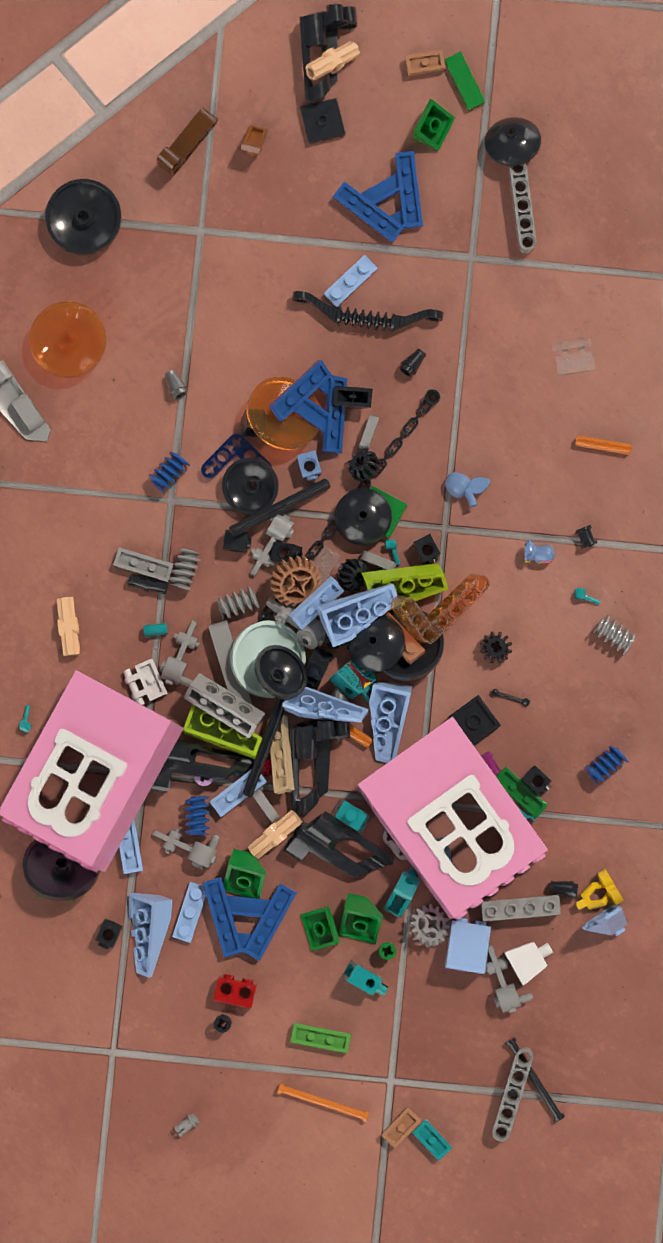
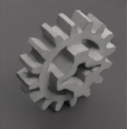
[408,904,450,947]

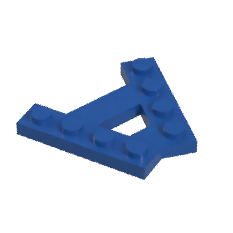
[333,151,423,244]
[269,360,347,454]
[202,877,297,961]

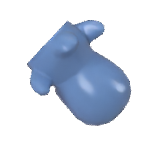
[525,540,555,564]

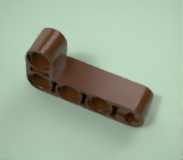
[157,108,218,176]

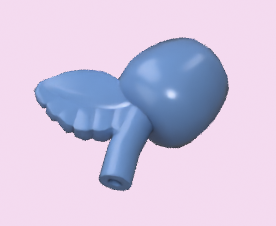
[445,472,491,508]

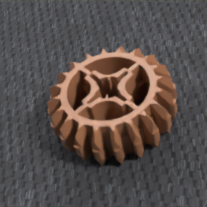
[270,556,322,607]

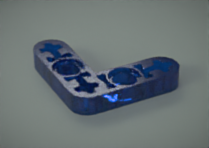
[201,434,272,479]

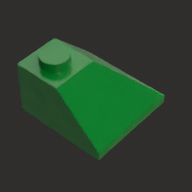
[223,849,267,899]
[338,893,383,944]

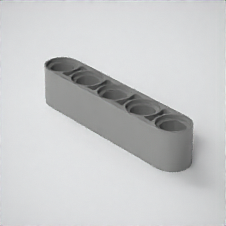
[509,163,536,254]
[208,620,252,705]
[492,1047,533,1142]

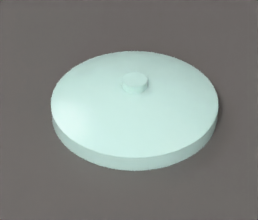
[230,621,306,698]

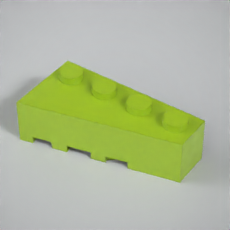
[362,563,449,611]
[183,704,262,759]

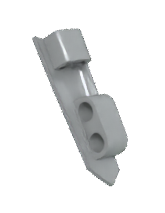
[0,360,51,441]

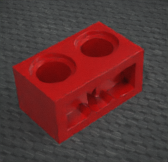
[214,974,257,1008]

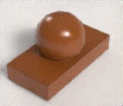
[241,125,268,157]

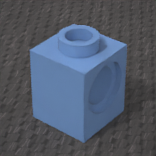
[297,450,322,481]

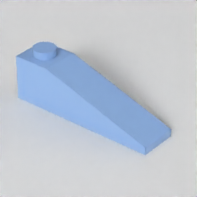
[316,584,399,647]
[369,682,412,763]
[283,687,368,722]
[128,893,172,978]
[581,905,628,936]

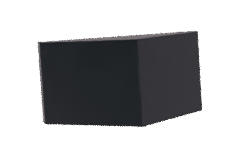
[333,386,373,410]

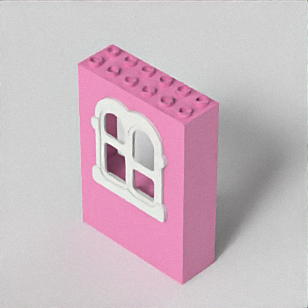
[0,670,184,873]
[356,717,548,920]

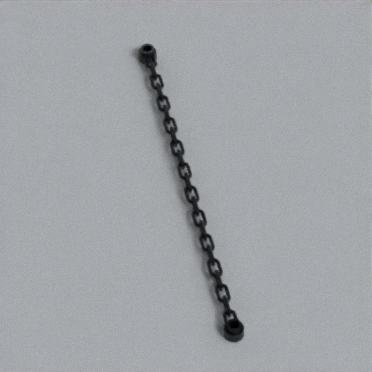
[251,389,440,625]

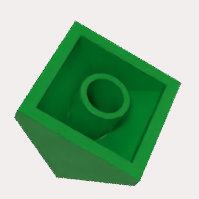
[412,99,455,151]
[300,905,340,951]

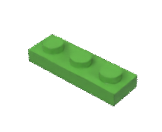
[290,1023,351,1053]

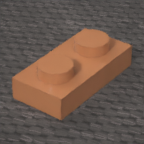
[405,50,446,76]
[381,1107,422,1149]

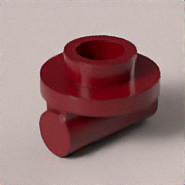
[261,755,272,777]

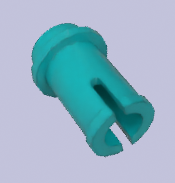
[143,622,168,638]

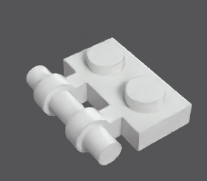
[123,659,168,705]

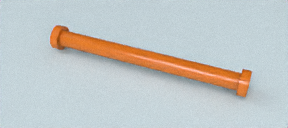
[277,1083,369,1122]

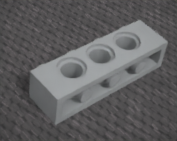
[184,673,265,738]
[481,895,561,921]

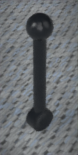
[491,689,530,706]

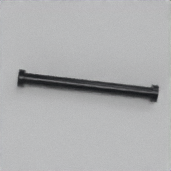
[505,1037,565,1122]

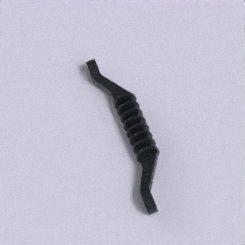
[292,291,444,332]

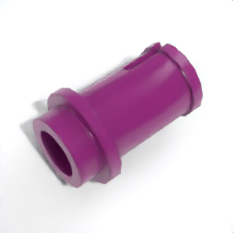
[481,751,501,775]

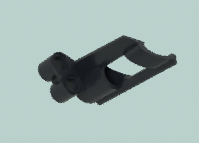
[299,4,357,103]
[290,719,350,816]
[150,740,254,794]
[283,811,394,878]

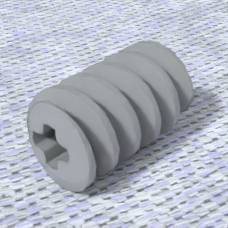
[169,548,201,591]
[218,586,260,620]
[592,615,635,655]

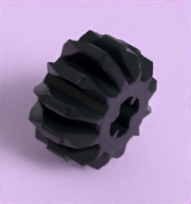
[347,449,381,483]
[336,558,369,591]
[480,632,512,664]

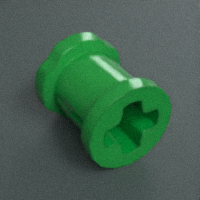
[379,942,396,960]

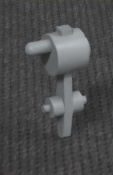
[250,514,295,577]
[266,598,326,649]
[160,620,200,687]
[152,828,220,869]
[485,945,533,1014]

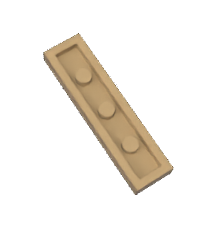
[267,715,294,794]

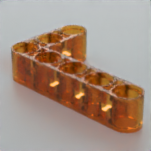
[391,574,489,644]

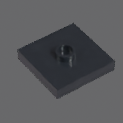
[300,98,346,144]
[447,694,501,746]

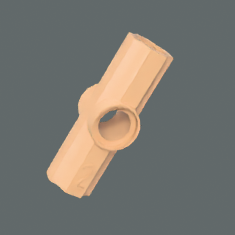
[305,41,360,80]
[57,597,80,656]
[248,810,302,859]

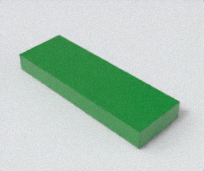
[444,52,486,111]
[496,766,548,819]

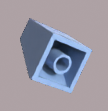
[445,918,491,974]

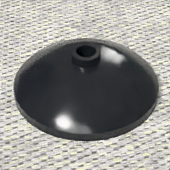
[484,117,541,166]
[222,457,279,515]
[335,488,392,546]
[348,615,405,672]
[254,645,307,699]

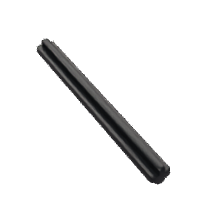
[229,479,331,536]
[243,698,286,797]

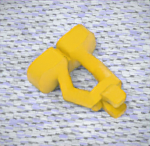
[576,869,624,910]

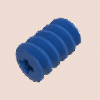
[149,452,190,494]
[585,746,629,786]
[185,796,210,835]

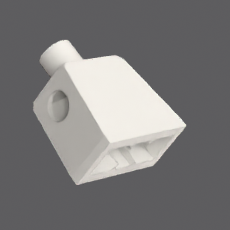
[504,942,553,985]

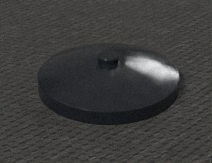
[45,179,122,255]
[371,607,444,681]
[23,839,100,901]

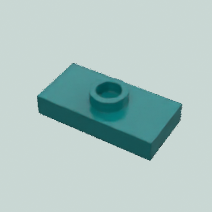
[412,1119,453,1161]

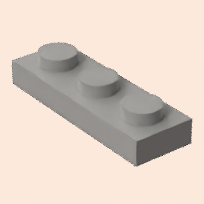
[113,547,174,583]

